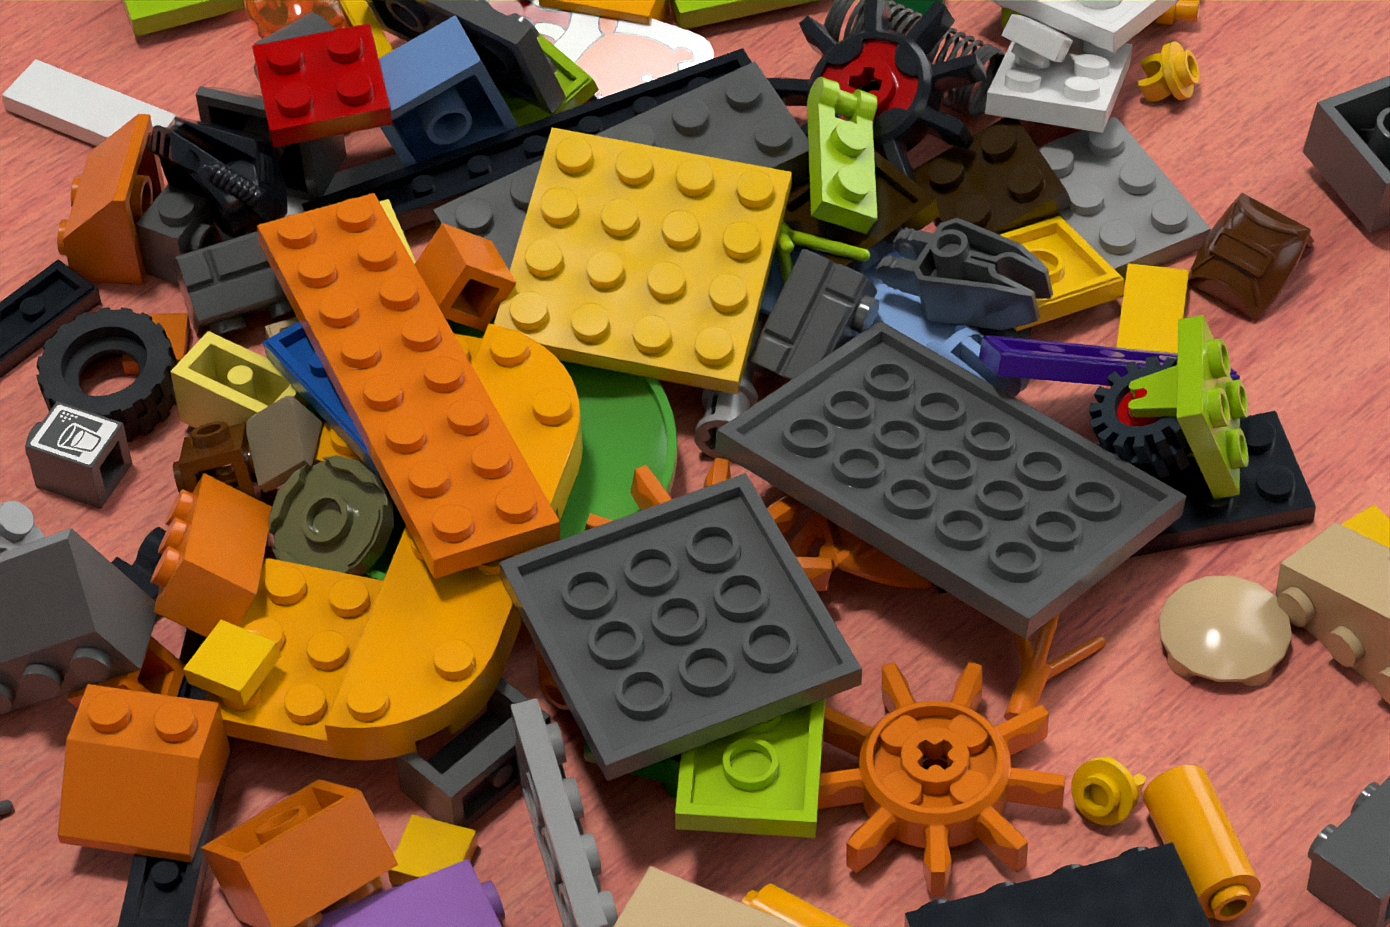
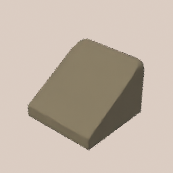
[246,395,322,493]

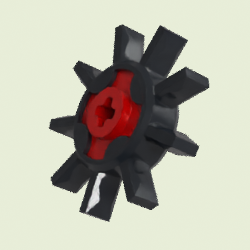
[767,0,987,184]

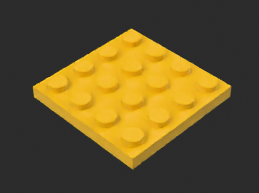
[494,128,792,395]

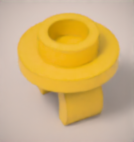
[1138,41,1200,102]
[1071,756,1146,826]

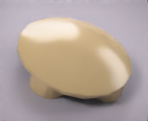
[1159,576,1292,686]

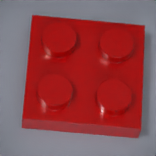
[252,23,393,147]

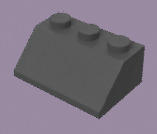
[0,528,157,715]

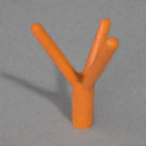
[1004,613,1106,720]

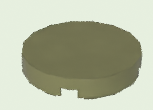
[269,455,394,576]

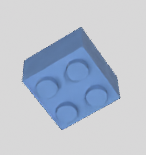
[379,15,519,167]

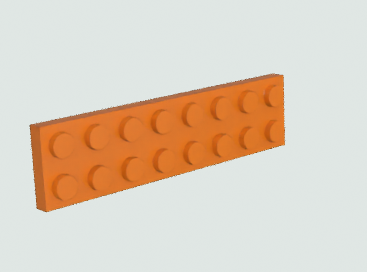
[257,193,560,579]

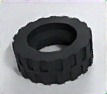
[36,307,178,442]

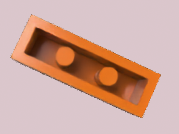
[150,473,272,637]

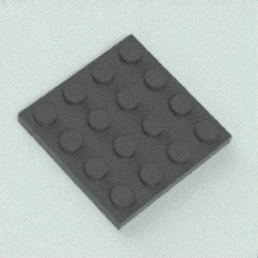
[499,473,862,781]

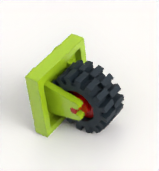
[1089,315,1249,499]

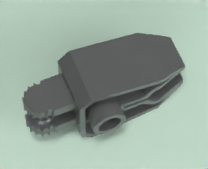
[875,218,1053,330]

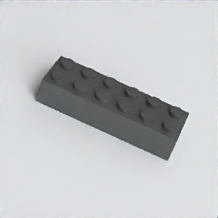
[433,61,810,271]

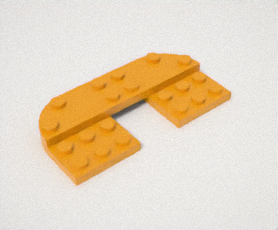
[204,323,583,760]

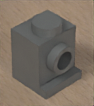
[136,184,221,285]

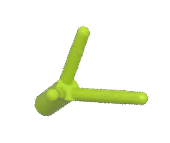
[775,220,870,285]

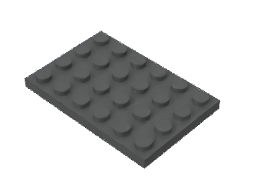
[715,321,1186,639]

